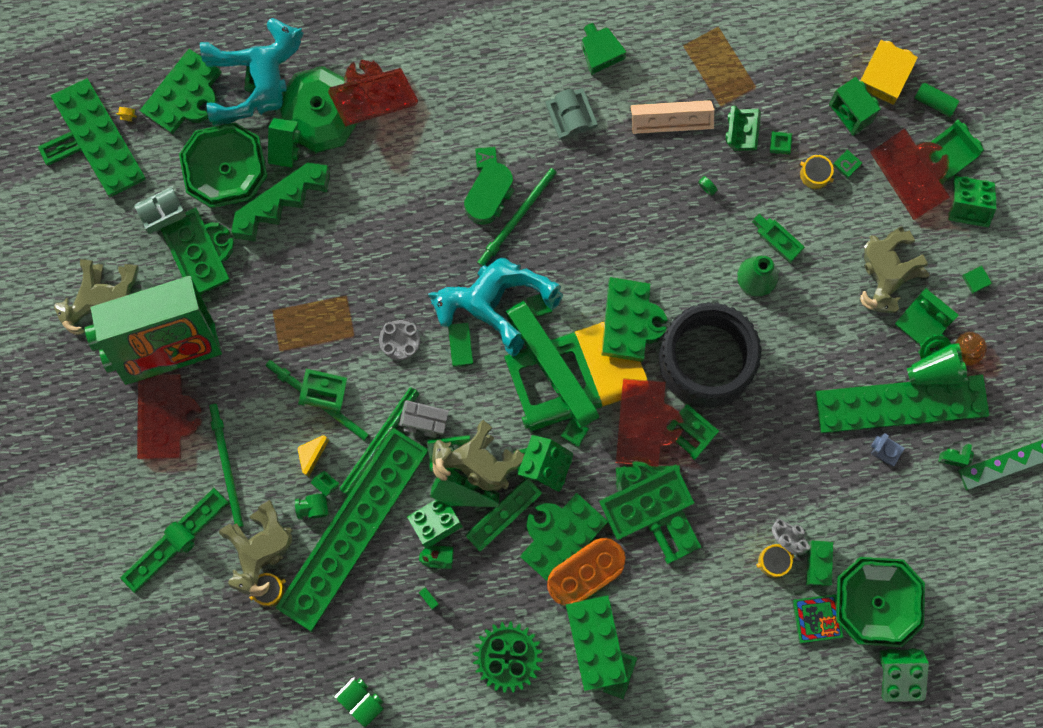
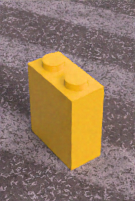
[860,40,918,105]

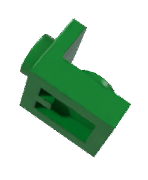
[938,444,974,468]

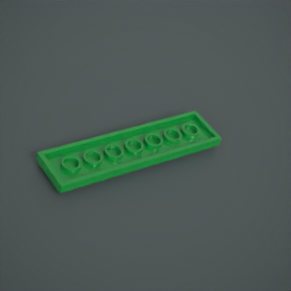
[815,375,989,434]

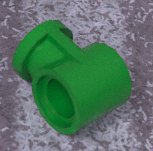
[295,493,329,520]

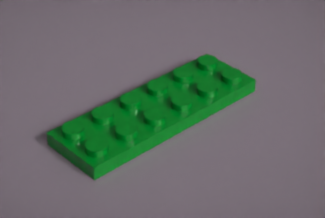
[50,78,146,198]

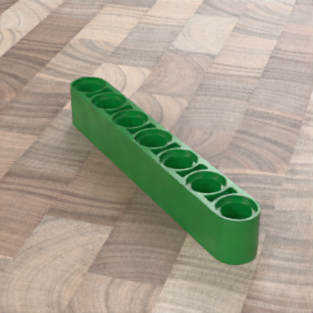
[505,301,600,429]

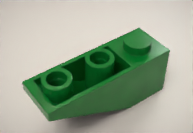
[430,468,500,507]

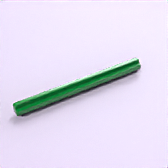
[340,387,419,496]

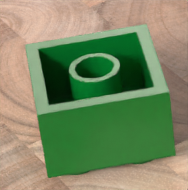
[829,77,880,136]

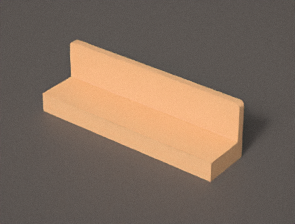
[631,101,714,134]

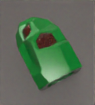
[419,546,454,570]

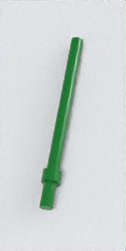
[477,168,557,267]
[265,360,369,441]
[209,404,244,528]

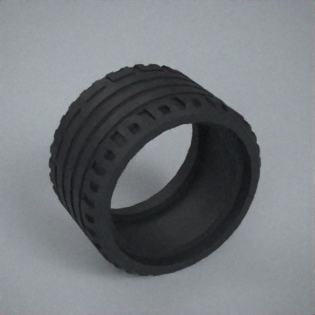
[659,302,762,408]

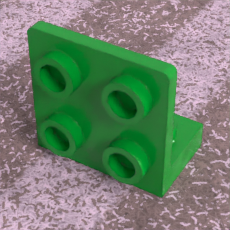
[948,176,996,228]
[895,288,959,345]

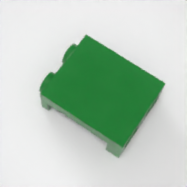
[916,120,984,185]

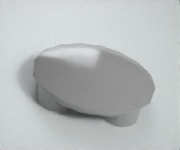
[379,320,420,360]
[772,519,810,555]

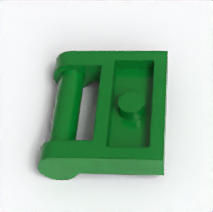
[298,369,347,414]
[662,404,719,460]
[648,510,701,564]

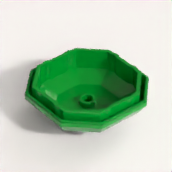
[275,66,364,153]
[179,122,268,209]
[836,557,925,647]

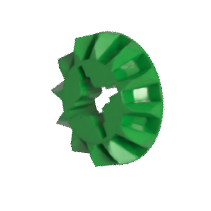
[918,334,951,359]

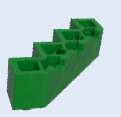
[231,163,330,242]

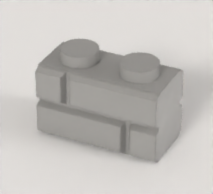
[399,400,448,438]

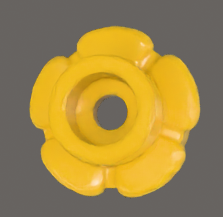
[116,107,137,121]

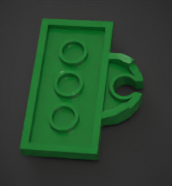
[139,49,222,135]
[161,207,235,295]
[601,277,668,362]
[599,461,695,540]
[519,493,608,581]

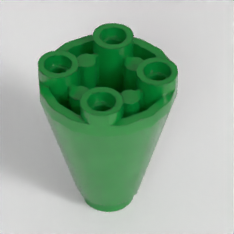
[737,256,778,297]
[907,343,969,385]

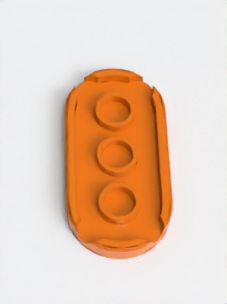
[547,538,626,606]

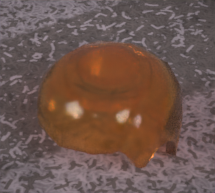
[955,331,987,366]

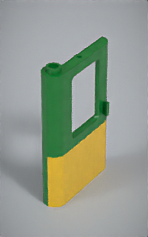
[504,322,650,432]

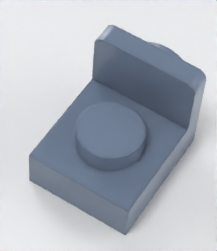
[871,433,905,467]

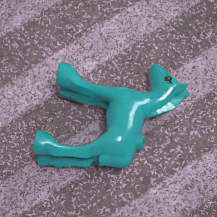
[200,18,304,127]
[428,258,563,357]

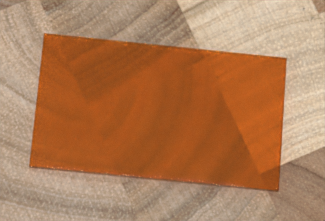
[683,27,756,106]
[272,295,354,351]

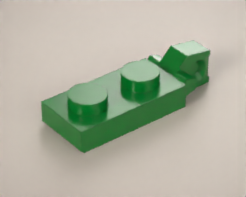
[752,214,805,263]

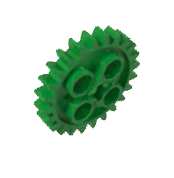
[473,621,543,693]

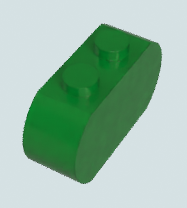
[464,163,515,225]

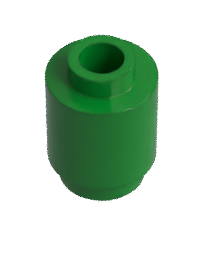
[164,521,196,553]

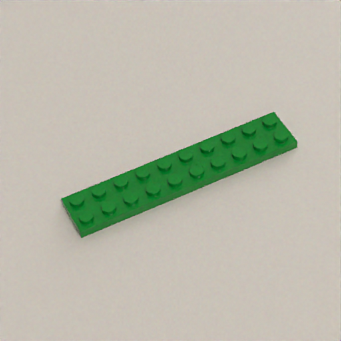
[275,428,428,632]

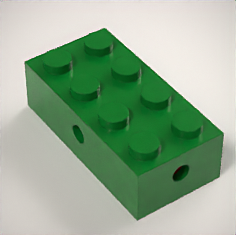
[566,595,628,694]

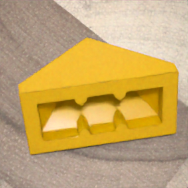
[298,435,329,477]

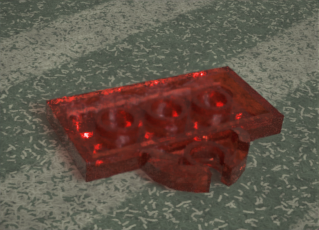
[328,60,418,126]
[870,128,950,220]
[137,374,202,460]
[616,378,683,467]

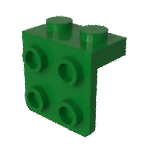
[517,435,573,492]
[879,648,929,702]

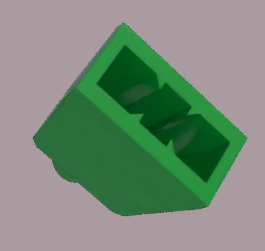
[581,23,626,75]

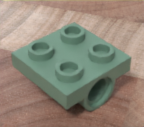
[545,88,598,140]
[135,187,186,234]

